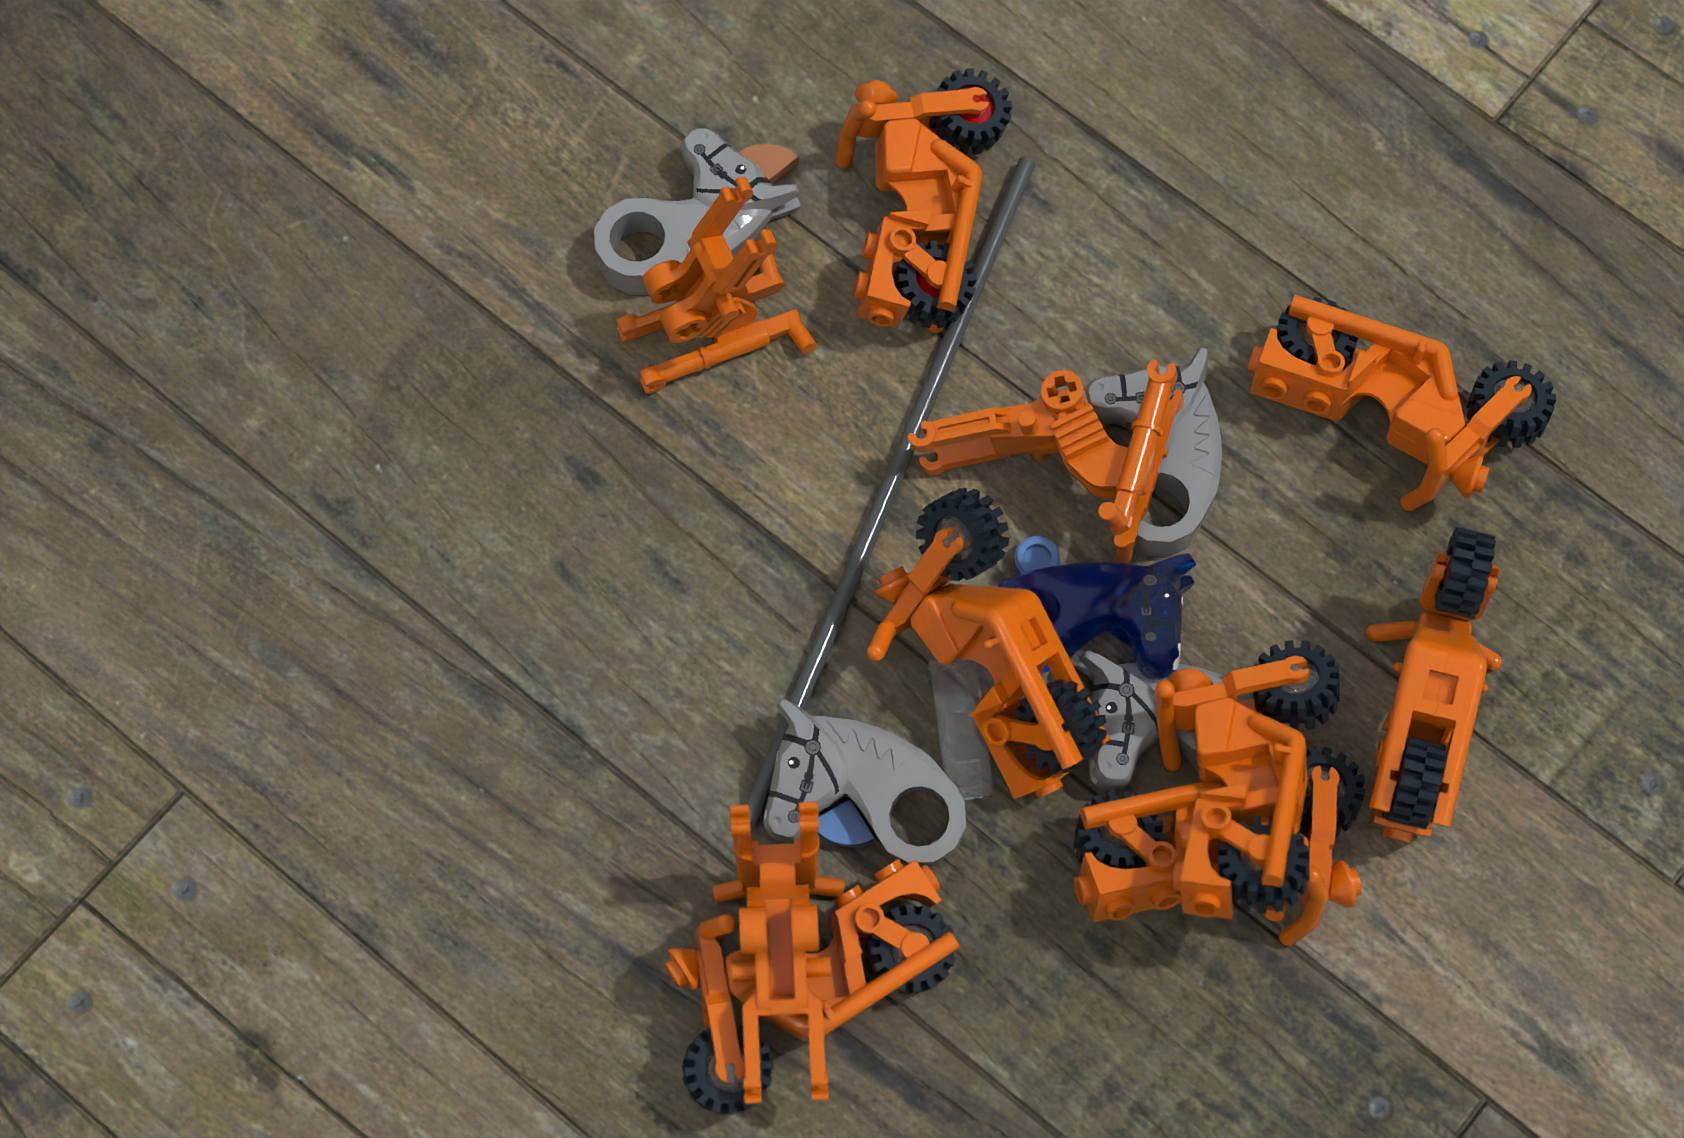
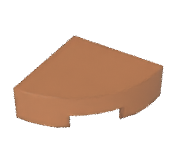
[739,144,799,184]

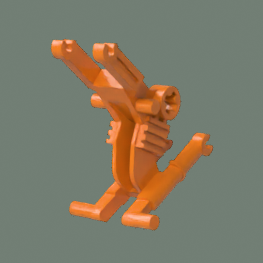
[616,177,817,395]
[907,359,1184,565]
[713,801,845,1104]

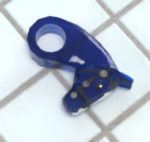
[997,553,1196,680]

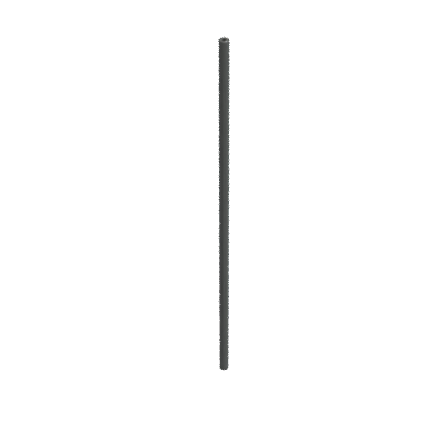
[745,158,1035,829]

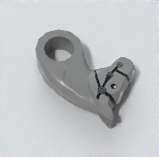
[594,128,801,295]
[1084,347,1222,558]
[1077,650,1287,792]
[764,697,966,866]

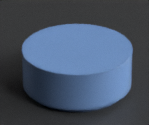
[1014,536,1060,584]

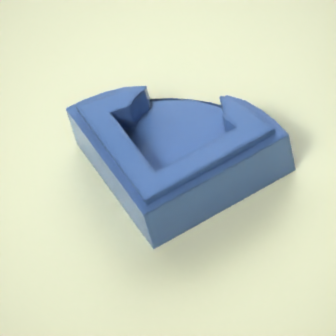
[818,799,875,848]

